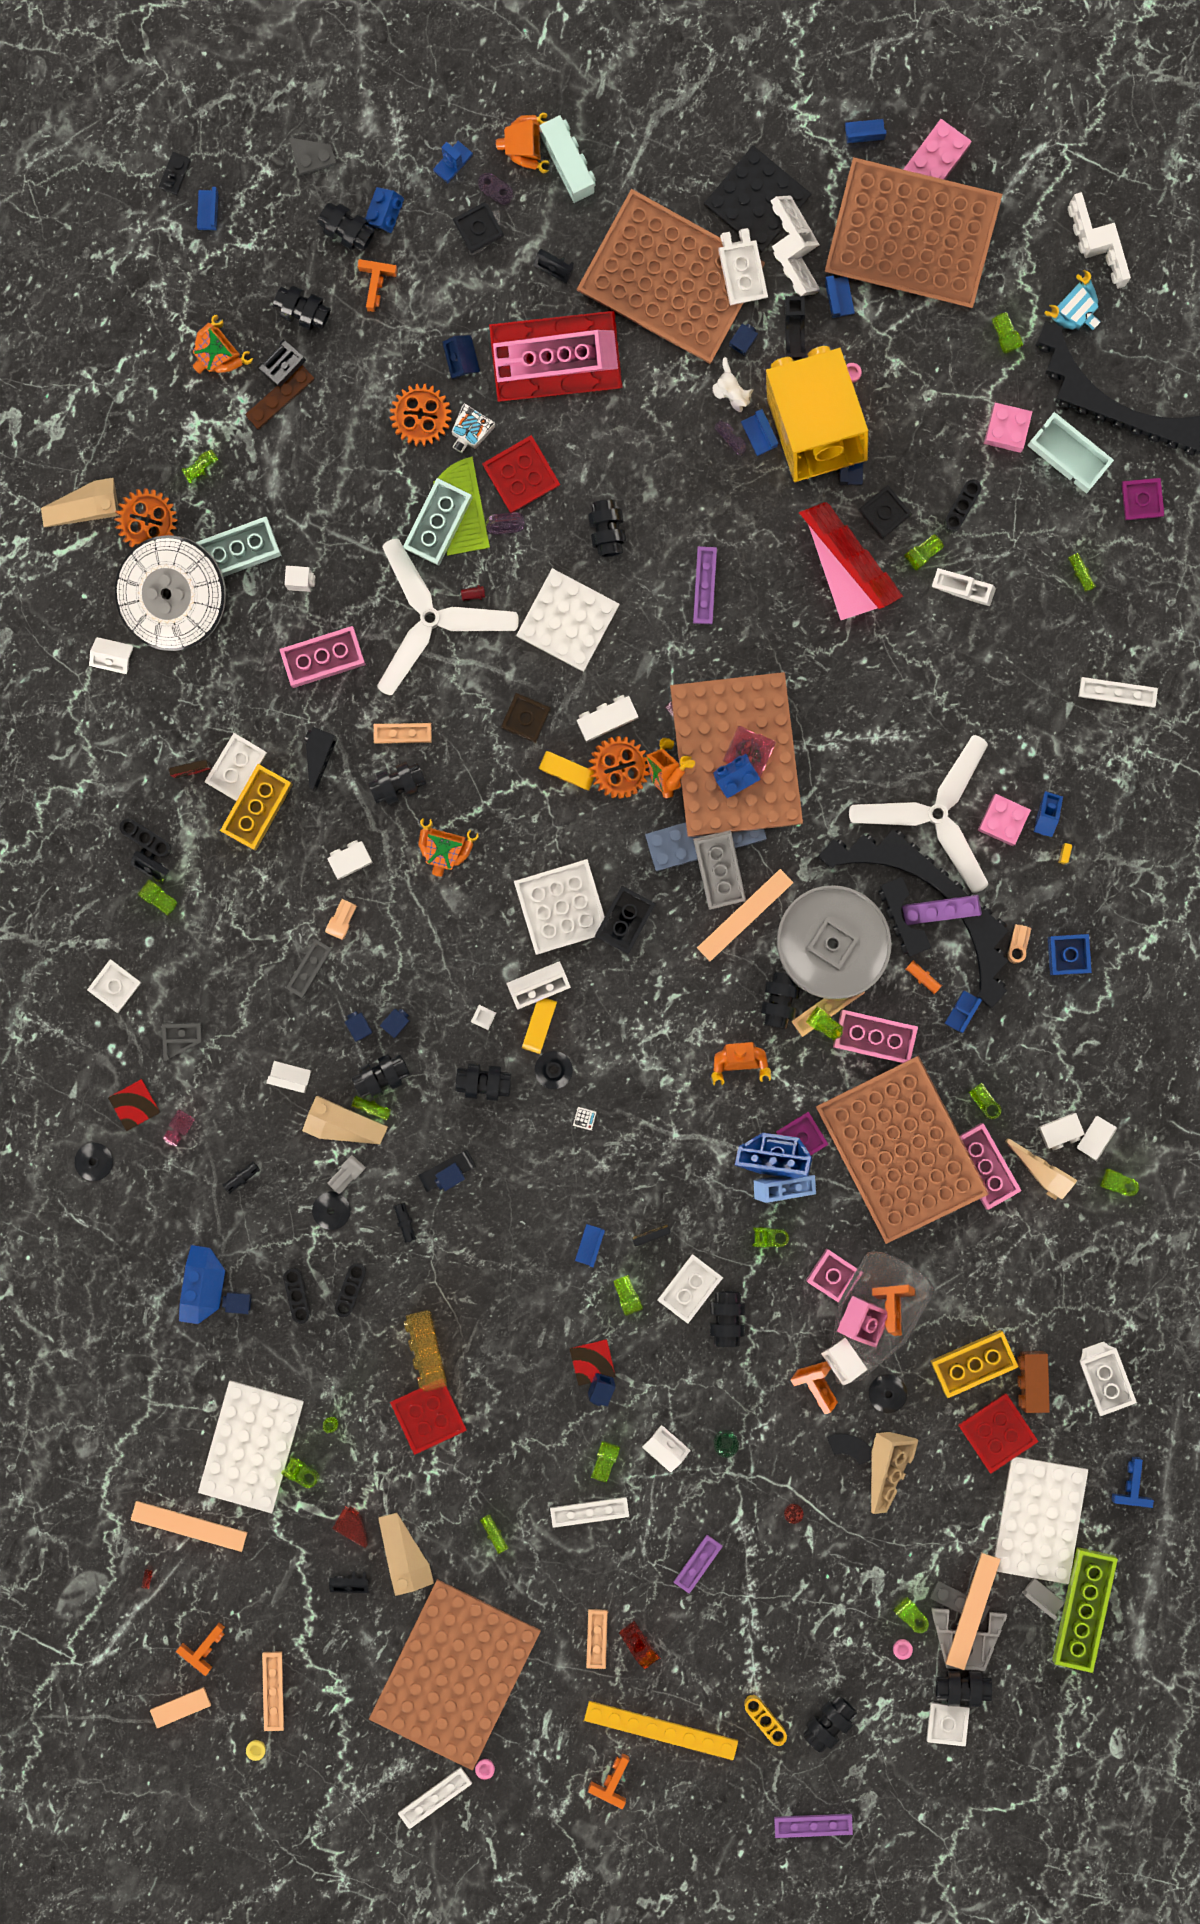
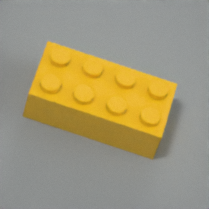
[220,764,293,851]
[930,1330,1018,1398]

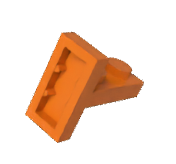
[357,259,397,312]
[872,1284,915,1336]
[791,1361,838,1414]
[176,1623,225,1676]
[588,1753,629,1809]

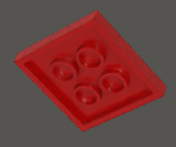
[482,435,560,514]
[390,1377,467,1455]
[958,1393,1039,1474]

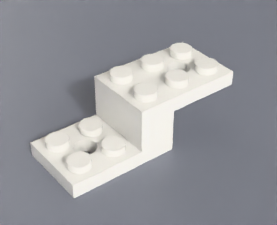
[1068,192,1131,289]
[771,196,820,296]

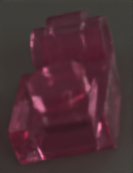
[162,1109,196,1147]

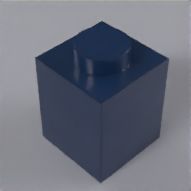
[729,324,758,357]
[380,1008,410,1038]
[345,1011,373,1042]
[434,1162,466,1191]
[222,1292,252,1314]
[588,1373,616,1407]

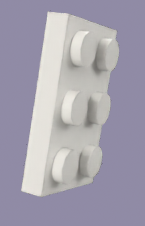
[205,733,267,801]
[657,1254,723,1323]

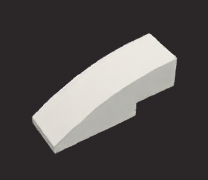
[932,568,996,606]

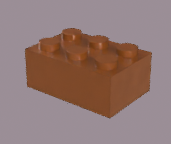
[1017,1351,1050,1413]

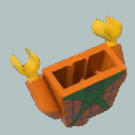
[193,315,253,373]
[646,738,695,798]
[418,818,478,877]

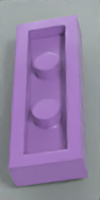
[673,1534,723,1594]

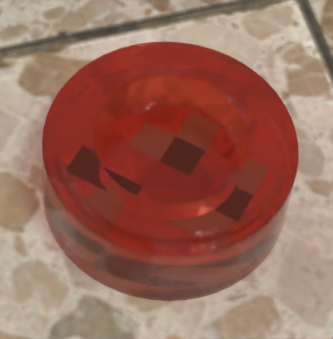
[784,1504,804,1524]
[141,1569,153,1589]

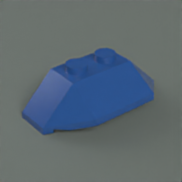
[735,1133,812,1179]
[179,1245,225,1324]

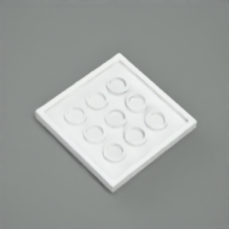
[516,568,620,672]
[514,859,605,955]

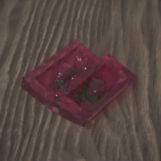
[723,726,776,777]

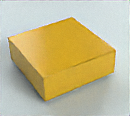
[1058,843,1072,864]

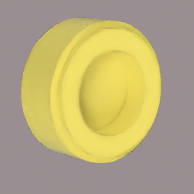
[246,1740,266,1761]

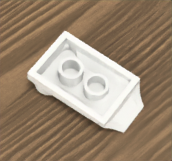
[1080,1342,1137,1416]

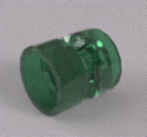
[713,1430,739,1458]

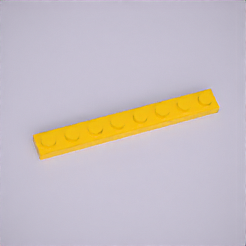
[584,1701,738,1760]

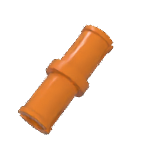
[905,960,942,994]

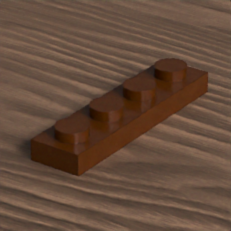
[245,365,315,430]

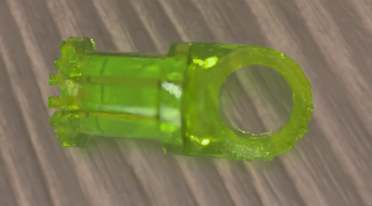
[181,449,218,483]

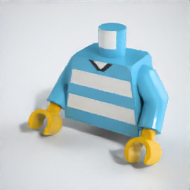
[1045,270,1101,330]

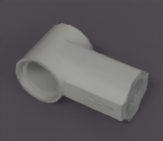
[328,1155,366,1194]

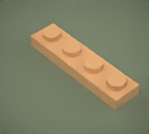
[791,992,865,1037]
[262,1652,284,1731]

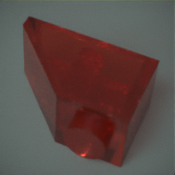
[332,1506,369,1548]
[619,1621,660,1670]

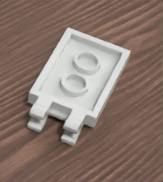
[718,228,768,306]

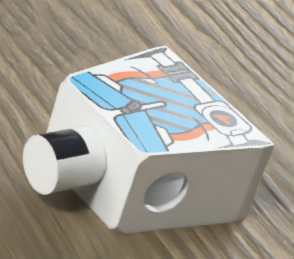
[452,403,495,453]

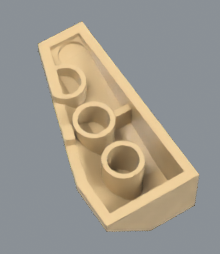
[41,478,120,527]
[302,1096,388,1144]
[1005,1138,1077,1200]
[871,1432,918,1514]
[378,1513,434,1596]

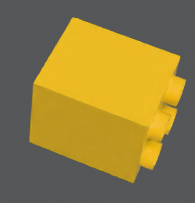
[766,346,868,482]

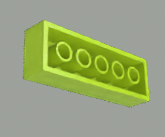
[1052,1547,1118,1673]

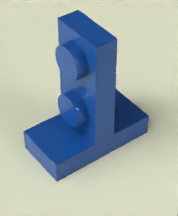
[433,141,473,183]
[1112,1457,1154,1508]

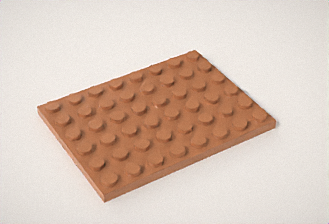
[824,157,1003,308]
[577,189,765,364]
[670,672,803,837]
[816,1055,989,1244]
[369,1579,541,1771]

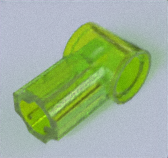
[991,312,1023,354]
[904,534,944,570]
[137,879,178,916]
[805,1006,844,1040]
[968,1083,1002,1120]
[613,1275,643,1316]
[591,1441,620,1483]

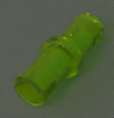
[1068,552,1096,592]
[351,1095,391,1121]
[323,1417,338,1433]
[480,1514,508,1554]

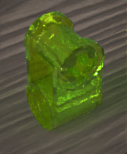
[1100,1168,1139,1196]
[752,1227,789,1247]
[281,1456,319,1488]
[893,1596,929,1633]

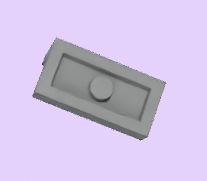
[1022,1578,1065,1620]

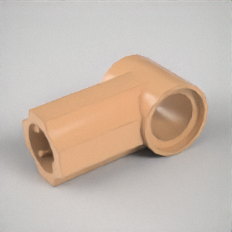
[325,899,357,940]
[1007,924,1031,964]

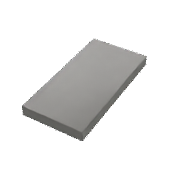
[693,830,746,910]

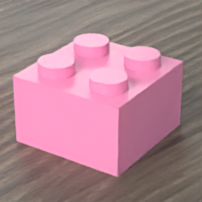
[984,403,1032,453]
[978,794,1031,846]
[806,1248,860,1303]
[837,1296,887,1348]

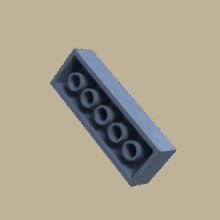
[645,822,767,872]

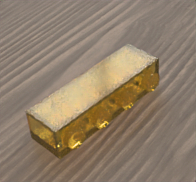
[404,1310,448,1392]

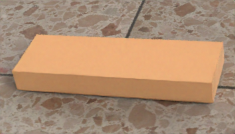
[374,723,432,744]
[586,1609,608,1669]
[150,1687,211,1728]

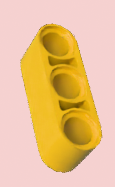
[538,751,595,791]
[522,998,557,1054]
[744,1695,787,1746]

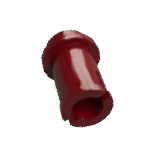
[461,585,485,601]

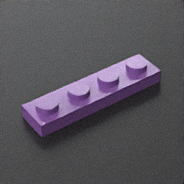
[693,546,717,625]
[902,895,982,925]
[774,1814,853,1838]

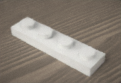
[1078,677,1158,708]
[550,1497,629,1528]
[398,1767,472,1829]

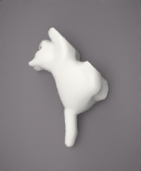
[713,357,753,412]

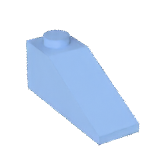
[754,1175,816,1203]

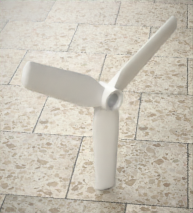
[377,539,519,695]
[849,735,988,893]

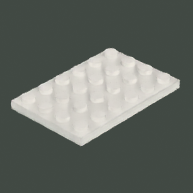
[198,1380,304,1513]
[994,1457,1088,1584]

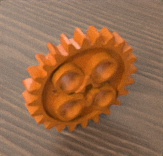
[390,384,452,447]
[114,488,177,547]
[588,736,650,799]

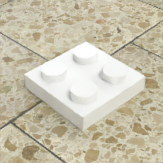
[87,959,141,1013]
[926,1702,970,1746]

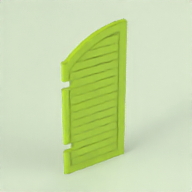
[433,457,490,556]

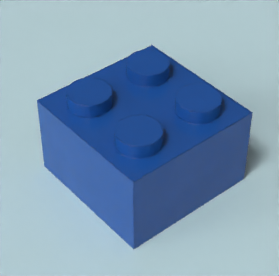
[1048,934,1092,975]

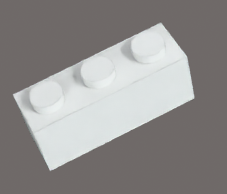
[577,695,638,743]
[506,961,571,1010]

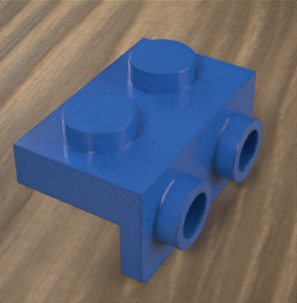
[365,187,404,233]
[713,754,761,798]

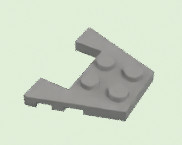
[931,1608,1007,1671]

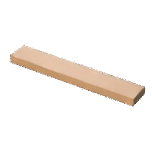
[697,869,793,961]
[131,1501,248,1552]
[945,1552,1001,1670]

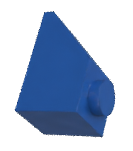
[1034,791,1063,837]

